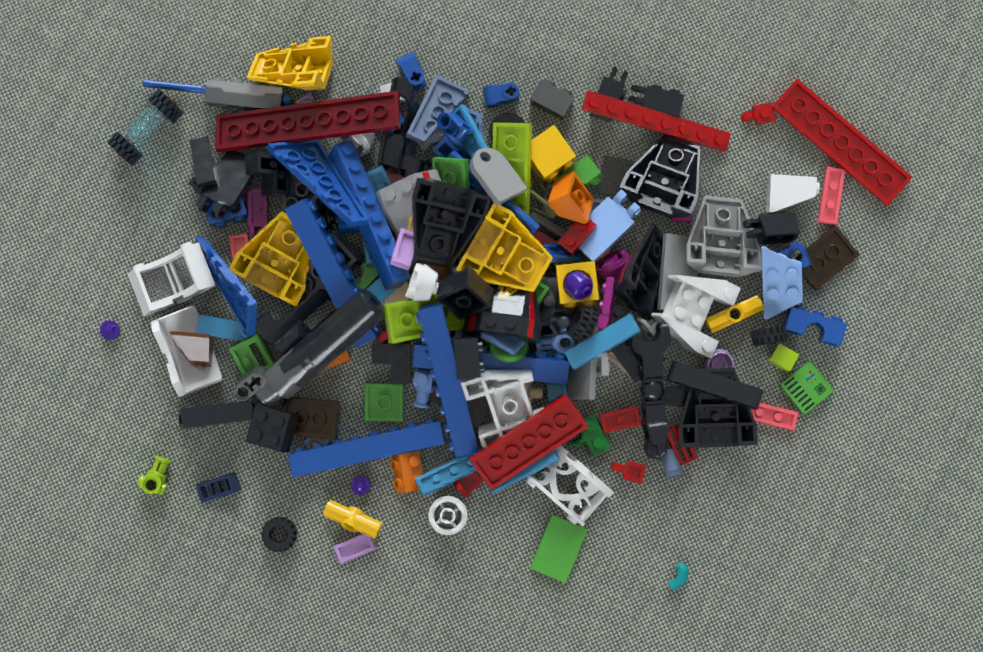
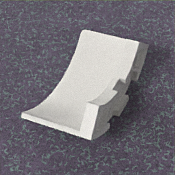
[151,305,222,397]

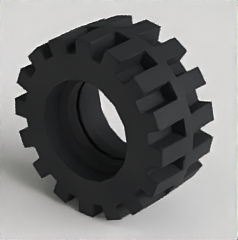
[566,304,599,342]
[751,325,788,346]
[261,517,297,552]

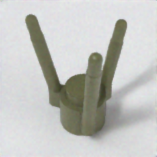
[530,180,557,219]

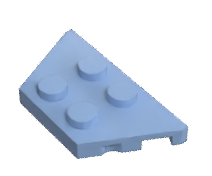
[762,246,803,319]

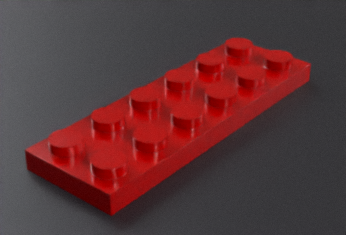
[469,394,589,490]

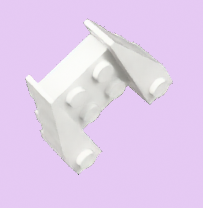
[651,275,741,359]
[461,370,544,448]

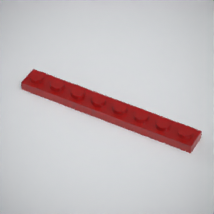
[581,90,731,152]

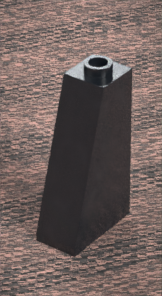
[178,400,255,430]

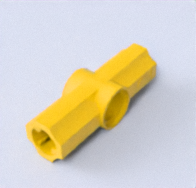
[705,295,764,334]
[323,500,383,539]

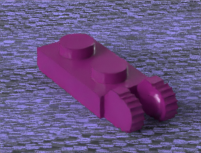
[248,189,268,240]
[597,277,616,331]

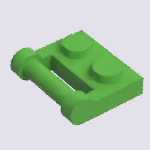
[229,332,276,379]

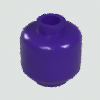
[564,271,593,300]

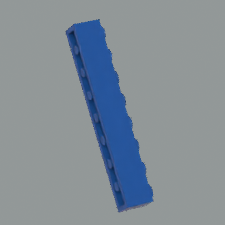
[329,141,410,291]
[284,197,382,347]
[415,301,479,457]
[412,338,570,385]
[288,418,445,477]

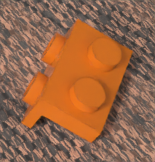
[390,451,423,494]

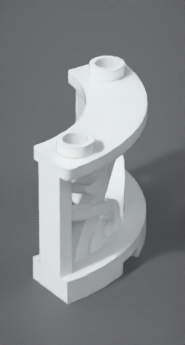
[525,445,614,527]

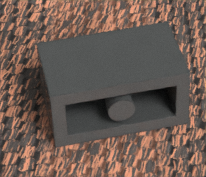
[530,79,574,121]

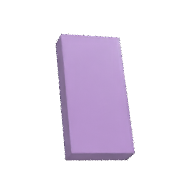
[390,228,414,270]
[333,533,377,564]

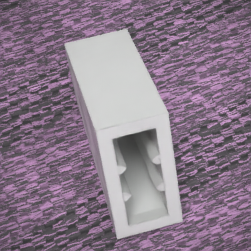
[766,174,820,214]

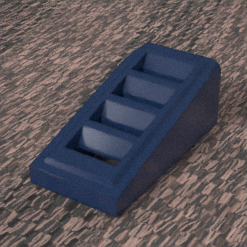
[196,472,241,503]

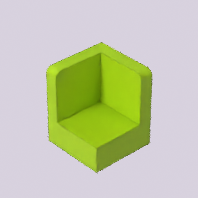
[767,344,799,372]

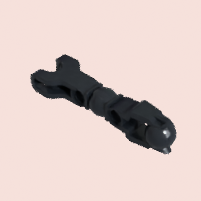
[628,322,671,460]

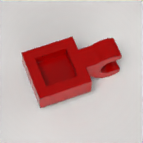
[741,102,776,125]
[610,460,646,484]

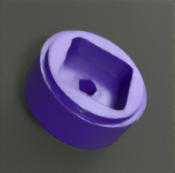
[100,320,121,340]
[351,476,370,495]

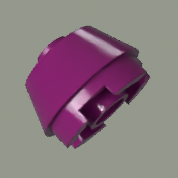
[595,249,630,281]

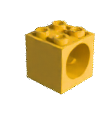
[531,125,576,184]
[554,261,599,310]

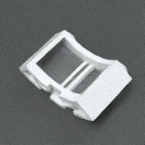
[128,242,215,316]

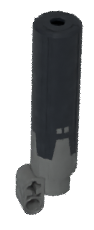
[234,288,385,407]

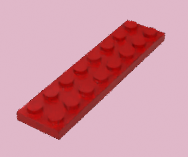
[772,79,913,207]

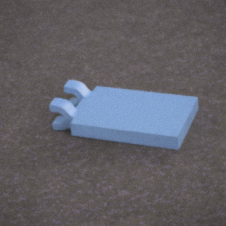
[579,189,641,262]

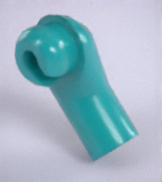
[668,562,689,591]

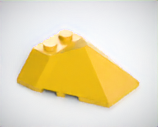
[247,36,333,90]
[456,203,553,292]
[229,211,310,307]

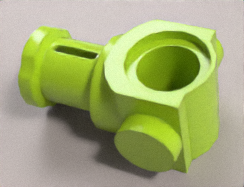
[138,455,171,495]

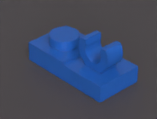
[542,244,582,265]

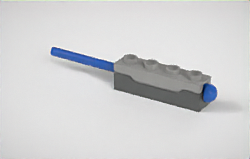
[142,78,292,111]

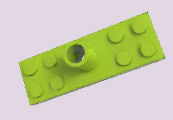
[492,123,533,215]
[383,293,463,344]

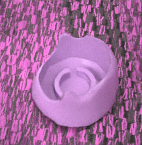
[703,349,735,369]

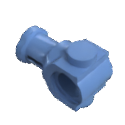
[536,326,575,354]
[412,368,437,409]

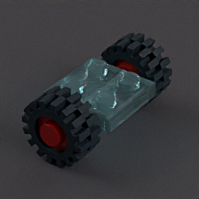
[107,89,184,166]

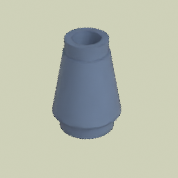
[663,449,683,479]

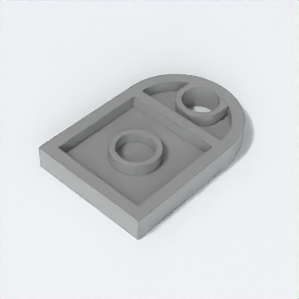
[470,148,527,206]

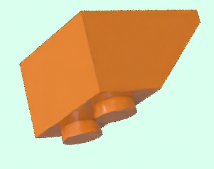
[548,171,594,224]

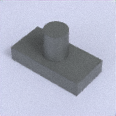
[530,211,565,242]
[540,275,559,309]

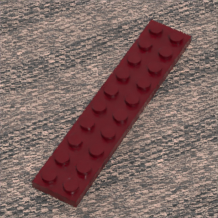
[215,91,400,152]

